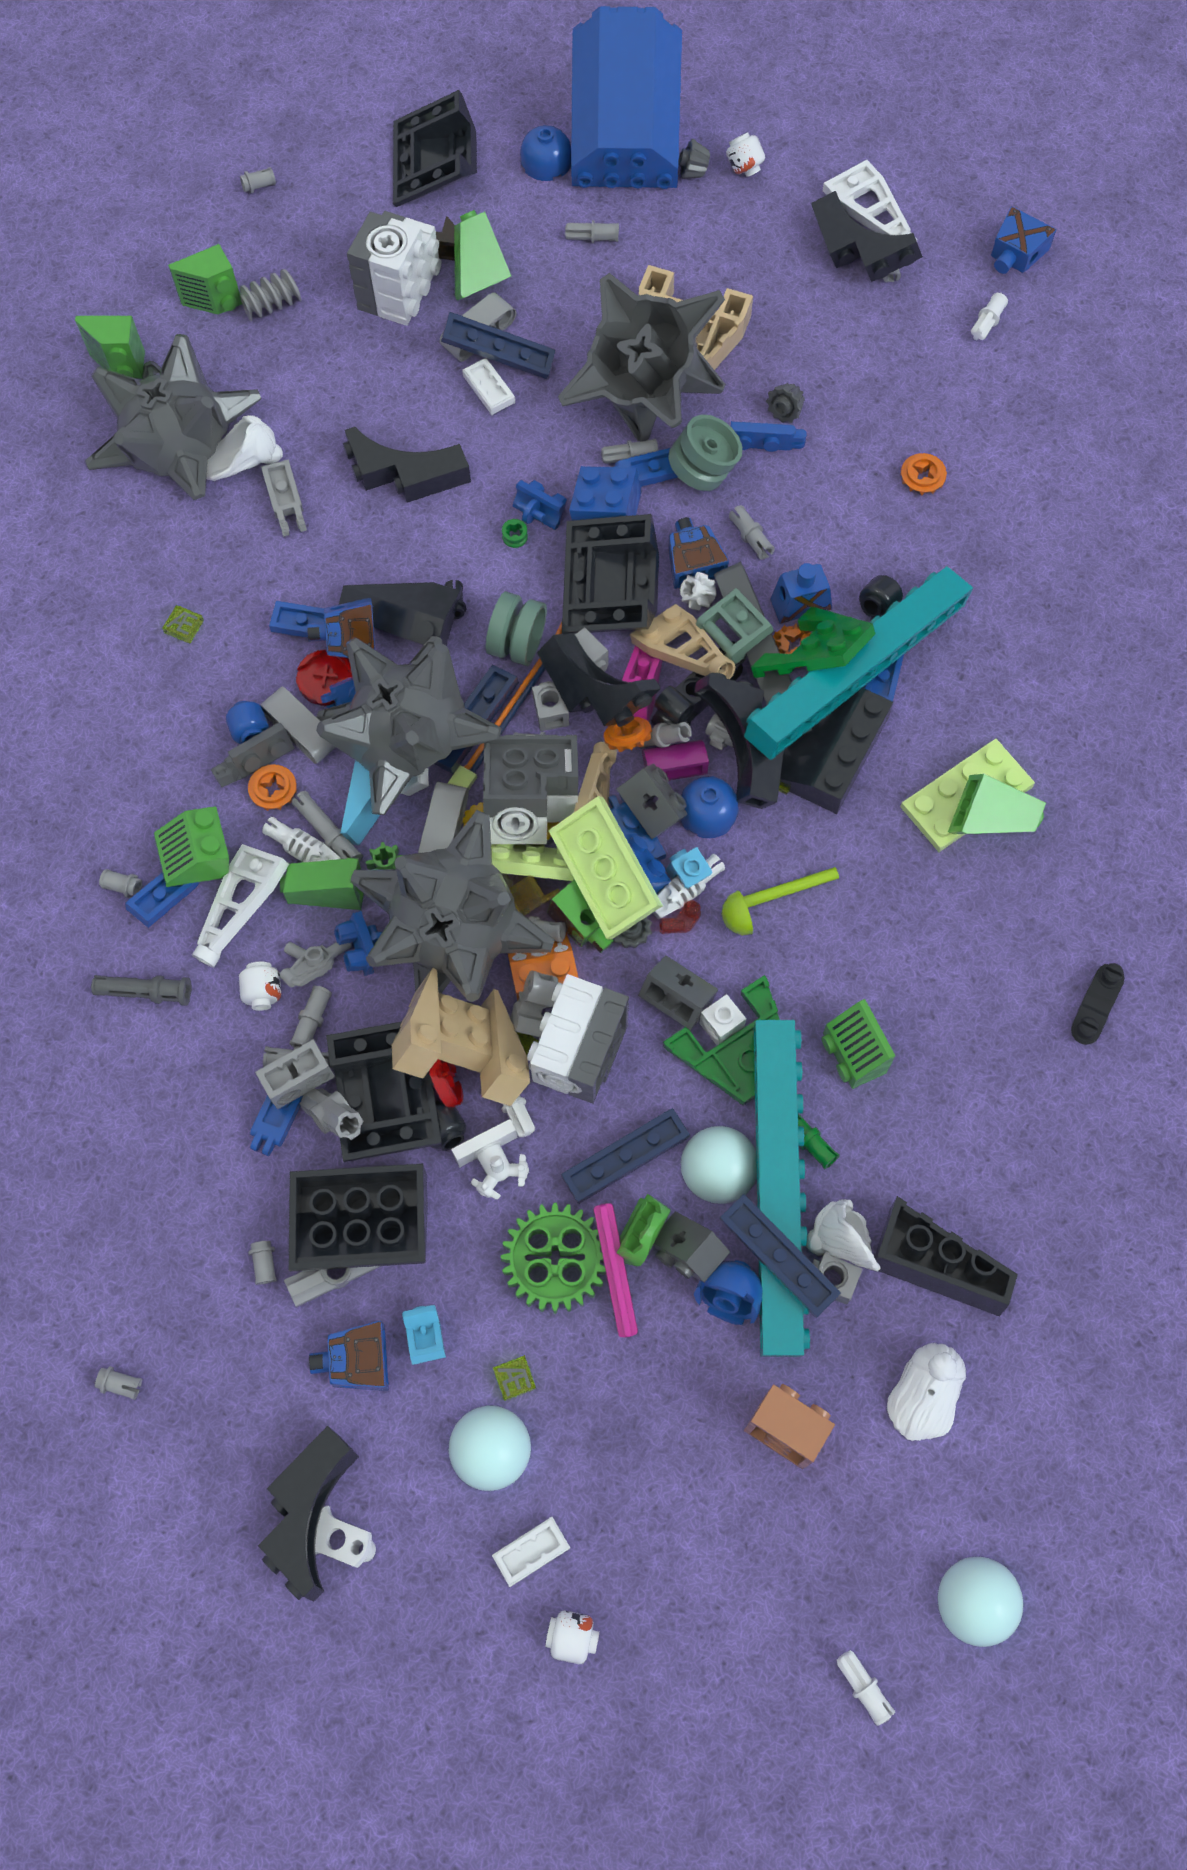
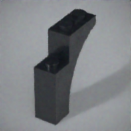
[811,191,923,282]
[343,427,471,503]
[537,633,661,727]
[694,673,784,809]
[258,1426,359,1602]

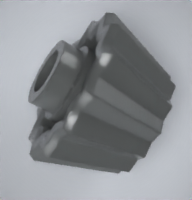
[678,139,710,179]
[766,383,805,423]
[614,917,652,949]

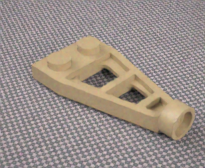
[630,604,735,679]
[574,742,617,812]

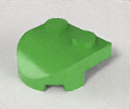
[617,1194,671,1266]

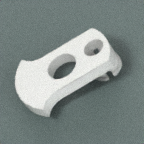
[315,1506,376,1568]

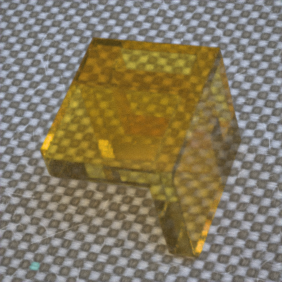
[509,875,560,916]

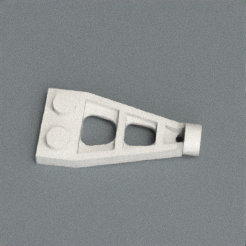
[823,160,917,241]
[192,844,289,968]

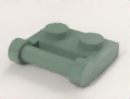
[696,588,774,664]

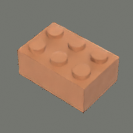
[744,1384,835,1470]

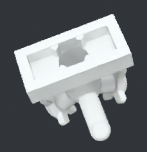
[451,1119,529,1199]

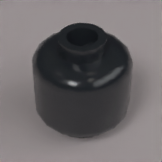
[859,575,903,618]
[430,1101,467,1151]

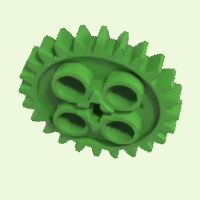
[501,1203,606,1314]

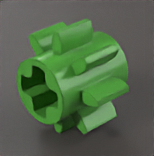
[366,842,402,870]

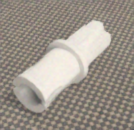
[971,293,1008,341]
[502,1095,535,1137]
[837,1650,895,1726]

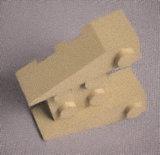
[639,265,753,370]
[392,968,530,1106]

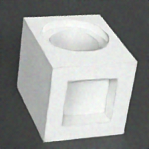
[699,994,746,1045]

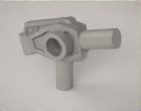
[280,942,352,987]

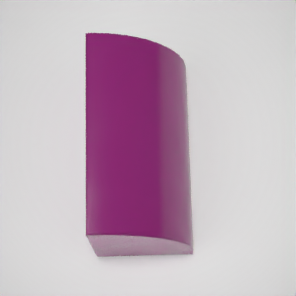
[642,740,709,781]

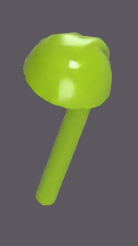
[721,867,839,936]

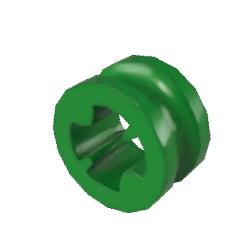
[502,519,528,548]

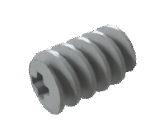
[240,269,302,322]

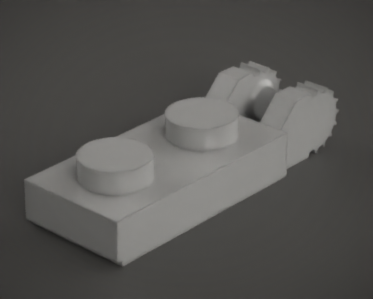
[261,459,307,537]

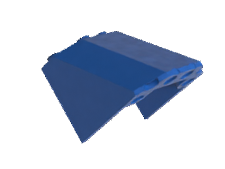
[571,6,682,189]

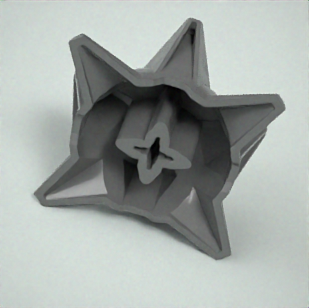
[558,273,726,441]
[85,334,262,500]
[316,636,502,815]
[351,810,555,1002]

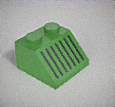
[168,244,242,315]
[75,316,145,379]
[154,806,229,887]
[822,999,895,1089]

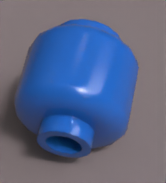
[226,701,269,744]

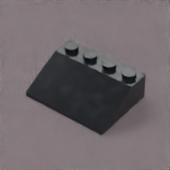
[779,688,893,814]
[288,1163,428,1272]

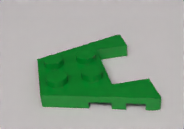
[751,607,876,678]
[663,975,780,1106]

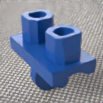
[513,480,567,530]
[334,911,383,976]

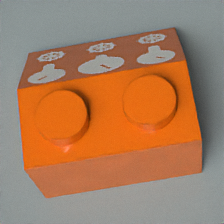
[507,932,578,1001]

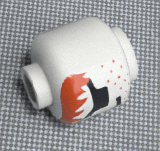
[726,132,765,177]
[239,962,281,1011]
[545,1610,599,1664]

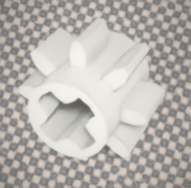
[680,572,716,611]

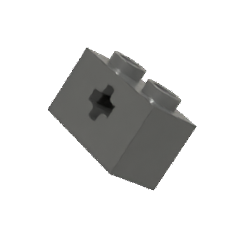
[616,764,688,839]
[638,955,719,1030]
[653,1211,730,1283]

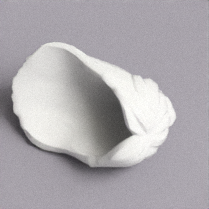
[206,416,283,481]
[806,1199,881,1271]
[887,1343,966,1441]

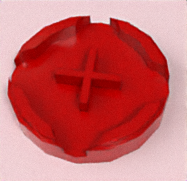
[296,649,353,706]
[429,1059,464,1107]

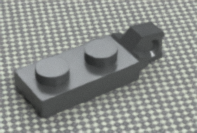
[211,723,295,787]

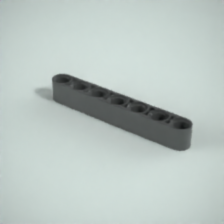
[714,561,812,733]

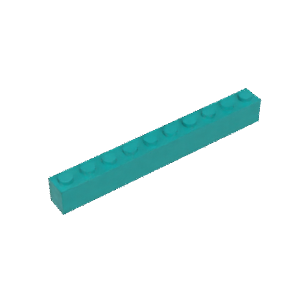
[744,566,973,760]
[753,1020,810,1357]

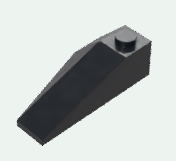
[338,582,461,646]

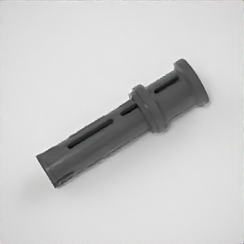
[91,975,192,1006]

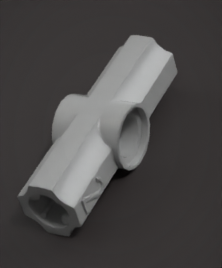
[299,1088,364,1140]
[284,1266,381,1308]

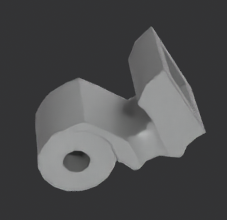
[510,970,558,1038]

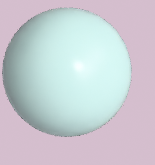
[681,1126,757,1204]
[449,1406,531,1491]
[938,1557,1023,1647]

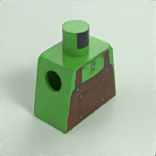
[547,879,614,953]

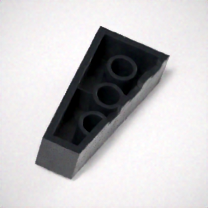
[874,1196,1018,1317]

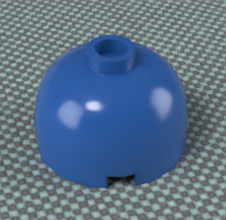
[520,125,571,181]
[680,776,739,838]
[694,1260,763,1325]

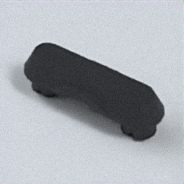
[1071,963,1125,1045]

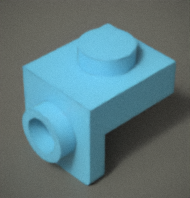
[666,847,712,889]
[402,1305,446,1365]

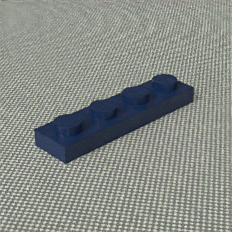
[441,312,555,379]
[434,664,519,774]
[561,1108,690,1204]
[719,1194,841,1318]

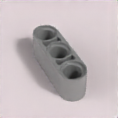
[440,292,517,362]
[260,686,336,764]
[418,782,469,853]

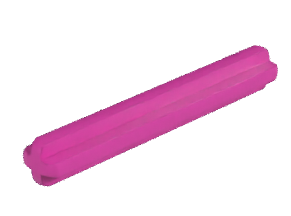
[593,1203,638,1337]

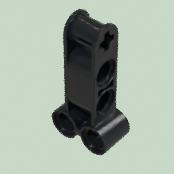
[651,641,747,726]

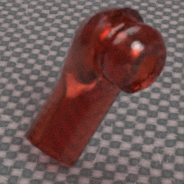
[659,900,701,934]

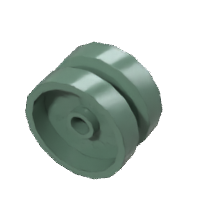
[668,415,743,491]
[485,591,547,667]

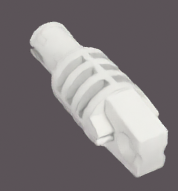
[262,817,341,862]
[653,854,725,919]

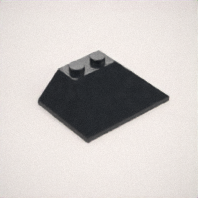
[393,90,477,207]
[562,514,659,634]
[326,1021,442,1162]

